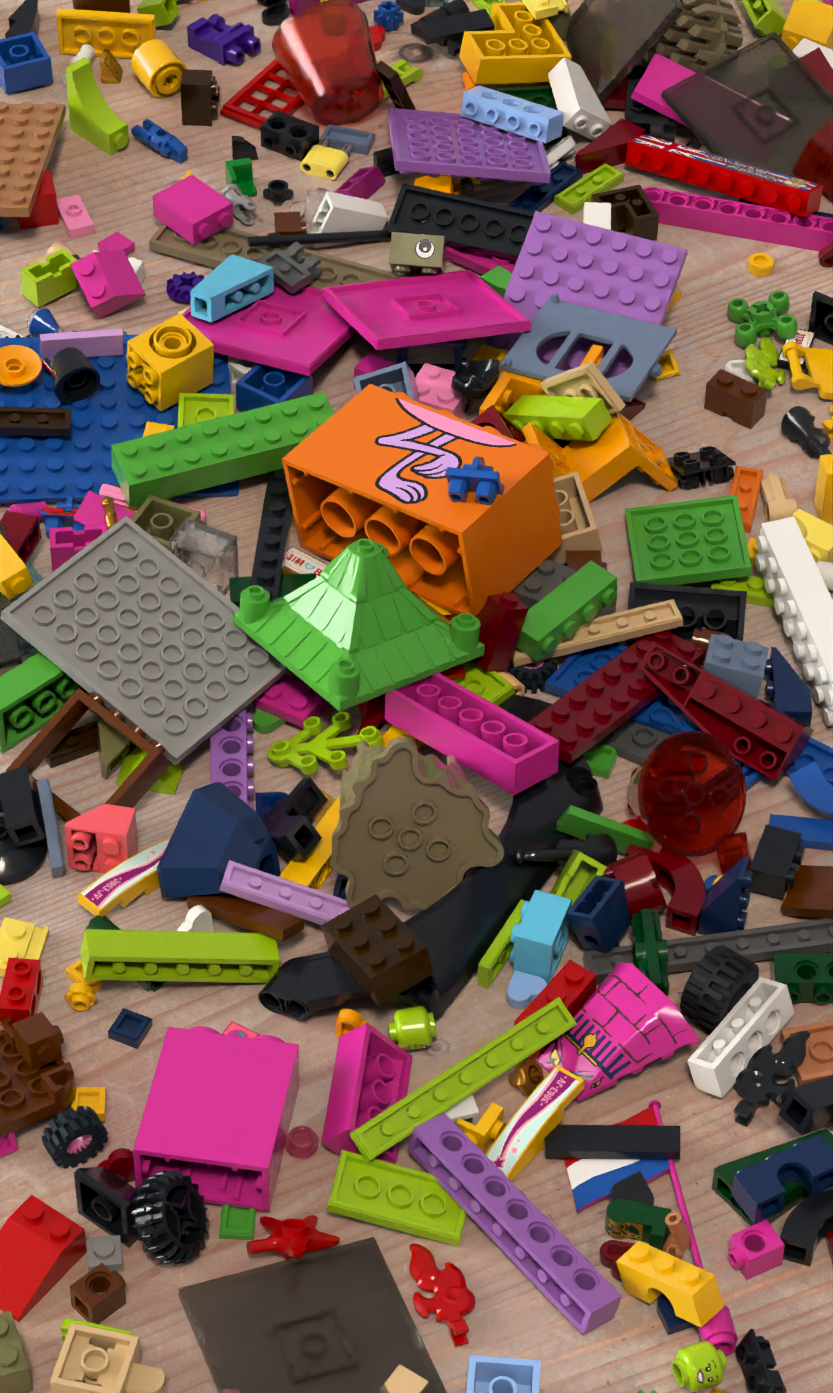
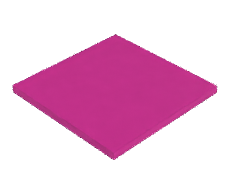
[322,270,531,350]
[182,281,357,376]

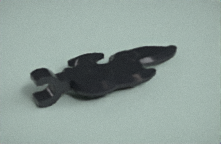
[734,1031,810,1127]

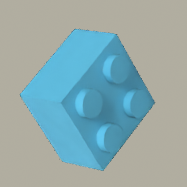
[509,890,572,984]

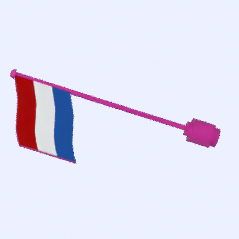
[563,1100,738,1357]

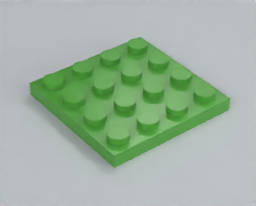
[625,495,752,585]

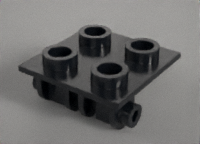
[667,446,736,490]

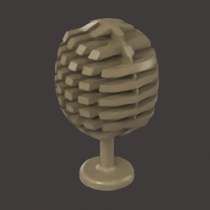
[626,0,743,84]

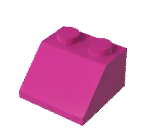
[70,250,146,319]

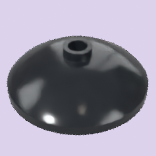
[0,812,48,886]

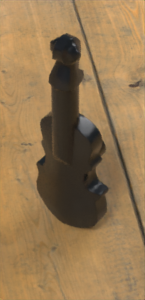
[781,406,832,458]
[512,833,617,870]

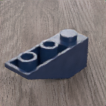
[764,647,812,727]
[698,856,753,935]

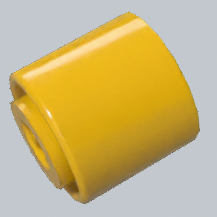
[131,39,187,98]

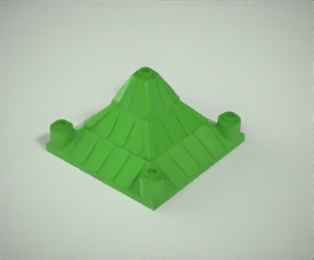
[233,538,485,711]

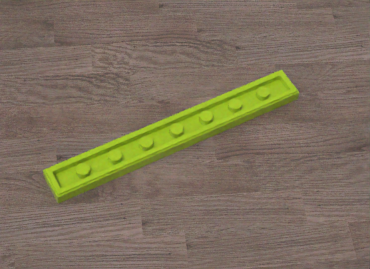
[349,997,577,1163]

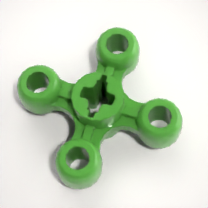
[728,290,798,348]

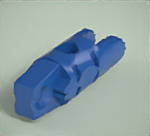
[131,119,188,164]

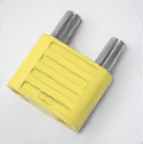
[300,138,352,180]

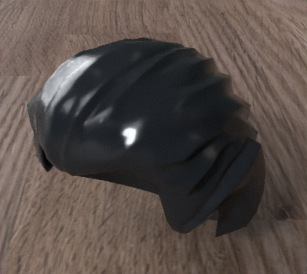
[451,359,500,399]

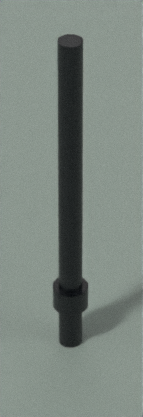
[248,230,392,249]

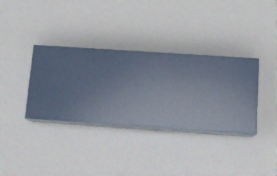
[37,779,65,878]

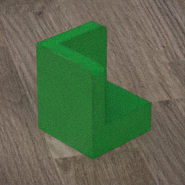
[225,157,257,197]

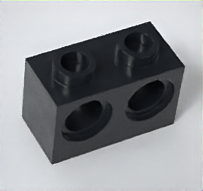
[260,110,319,162]

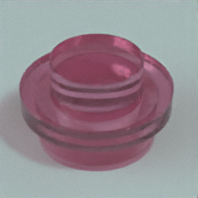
[285,1126,319,1158]

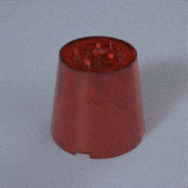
[272,0,384,126]

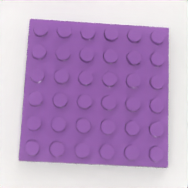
[387,108,551,185]
[486,211,688,396]

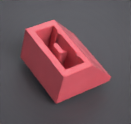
[65,804,138,874]

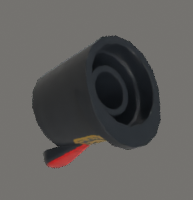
[42,347,100,403]

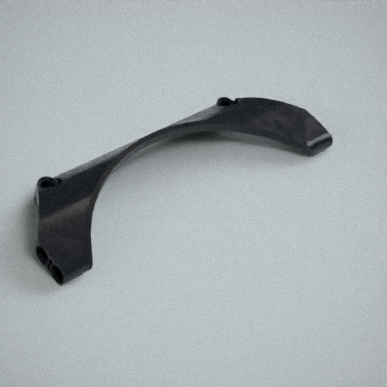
[258,694,603,1021]

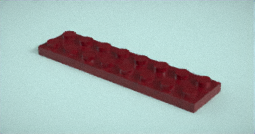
[528,630,706,764]

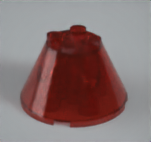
[627,731,746,857]

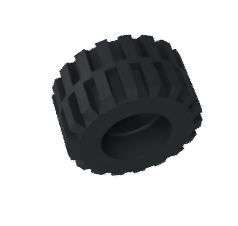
[680,945,759,1032]

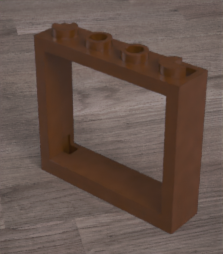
[6,688,171,822]

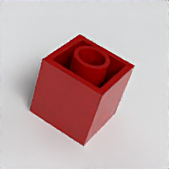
[18,170,59,229]

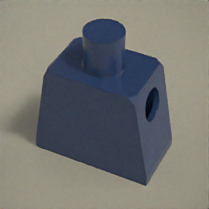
[566,875,631,952]

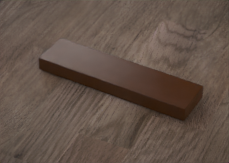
[187,893,304,941]

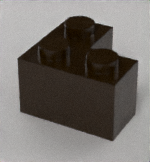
[180,69,220,126]
[591,185,659,241]

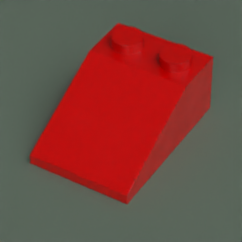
[0,1195,87,1322]

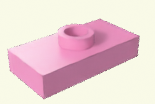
[57,194,95,238]

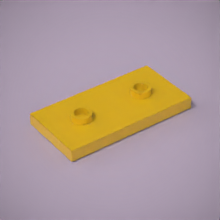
[56,8,156,59]

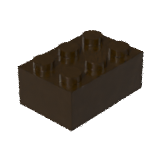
[321,894,433,1006]

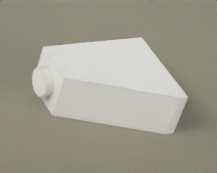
[307,191,389,249]

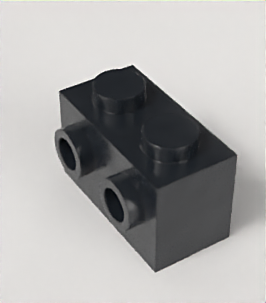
[749,825,805,899]

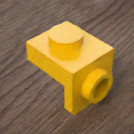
[456,1102,506,1154]

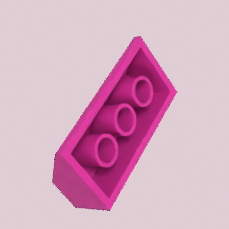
[321,1023,413,1164]

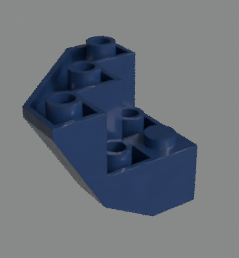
[157,782,281,898]

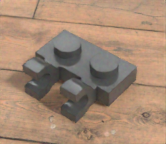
[258,242,322,294]

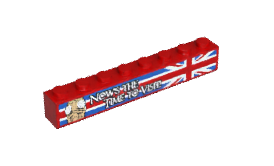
[625,134,823,217]

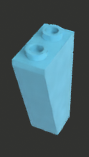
[190,254,274,323]

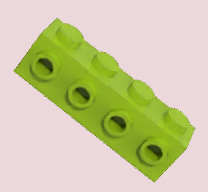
[741,0,787,41]
[503,394,613,442]

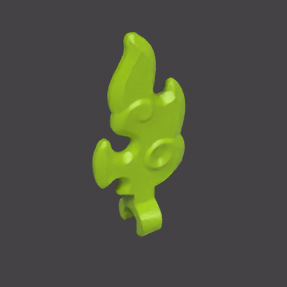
[745,337,786,392]

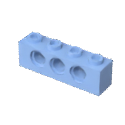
[461,85,565,143]

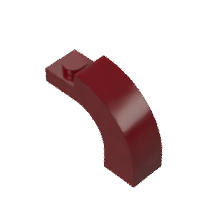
[625,844,705,936]

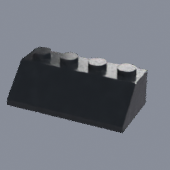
[628,582,747,642]

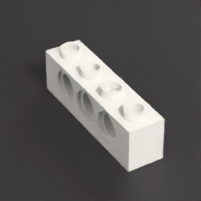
[687,977,795,1098]

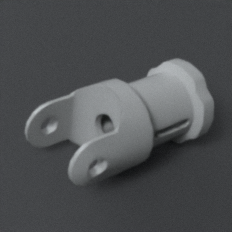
[220,183,257,225]

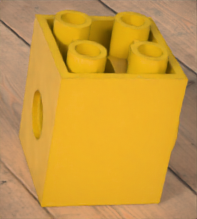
[126,313,214,411]

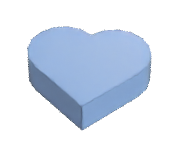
[506,970,547,1008]

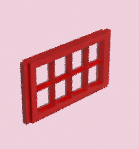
[220,56,330,129]

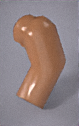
[663,1212,690,1260]

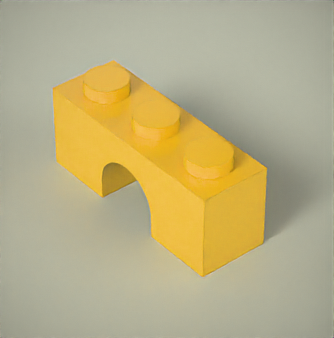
[616,1241,724,1328]

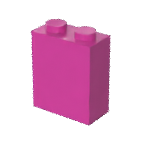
[152,175,233,245]

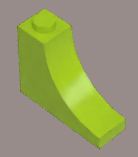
[65,57,129,156]

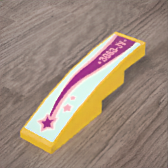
[76,838,170,917]
[486,1065,584,1181]

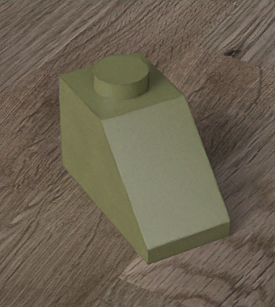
[97,718,137,780]

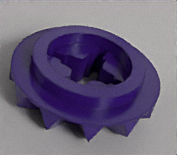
[166,271,204,303]

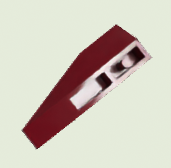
[638,641,814,781]

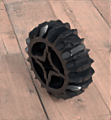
[131,1171,210,1265]

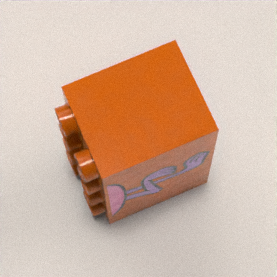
[282,384,563,616]

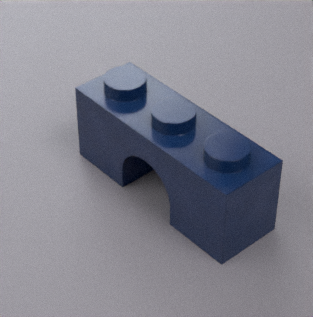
[732,1134,833,1224]

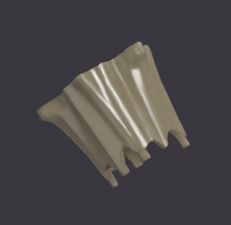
[330,736,504,910]

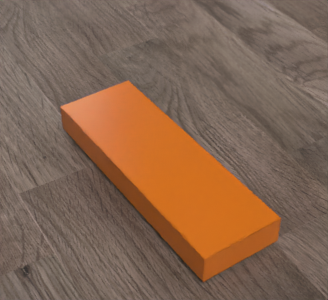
[729,466,764,533]

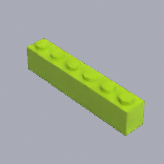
[80,929,281,983]

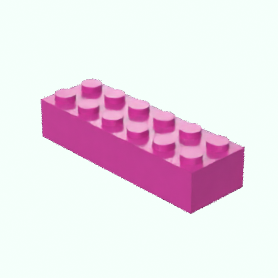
[385,673,559,795]

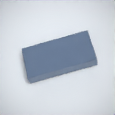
[320,124,375,155]

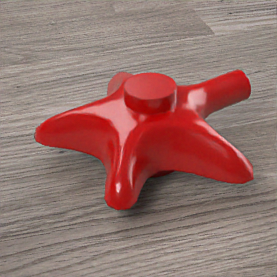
[246,1215,340,1260]

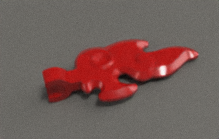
[409,1243,475,1347]

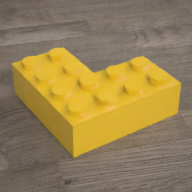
[459,2,572,85]

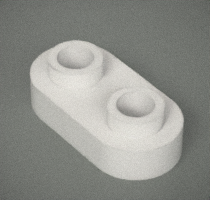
[545,135,576,170]

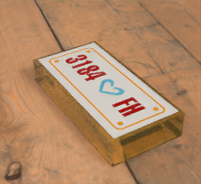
[283,546,328,578]

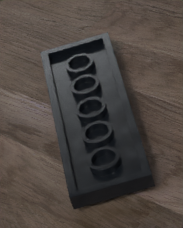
[387,183,535,261]

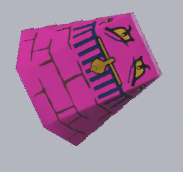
[538,963,700,1102]

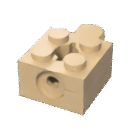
[50,1323,166,1393]

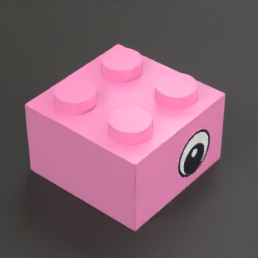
[415,363,474,419]

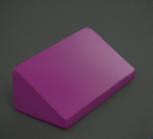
[334,166,386,199]

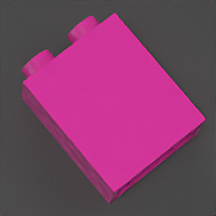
[133,1026,299,1212]

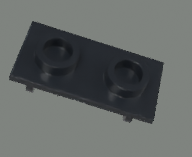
[735,1329,787,1393]

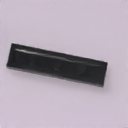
[545,1125,680,1160]

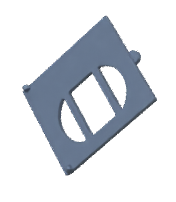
[500,293,677,402]

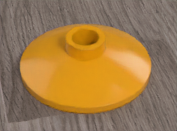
[0,345,42,387]

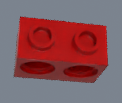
[0,957,43,1024]

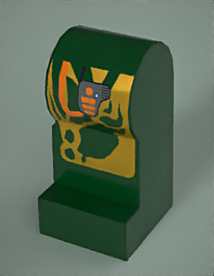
[605,1199,672,1251]

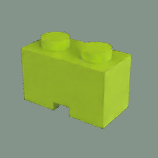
[20,249,80,308]
[550,849,607,906]

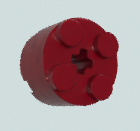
[605,851,667,923]

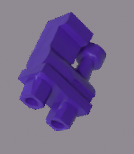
[187,14,261,66]

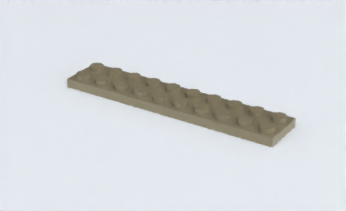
[149,224,407,289]

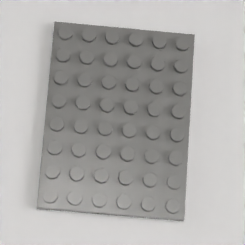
[0,516,289,765]

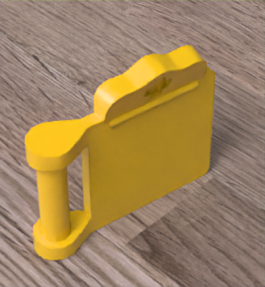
[782,342,833,400]

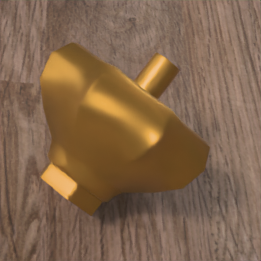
[508,1056,544,1096]

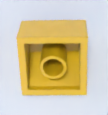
[780,0,833,53]

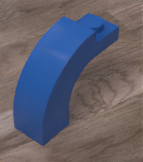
[788,761,833,820]

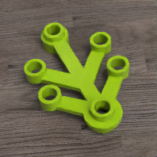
[267,711,384,775]

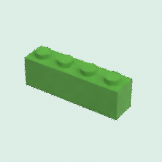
[516,560,617,662]

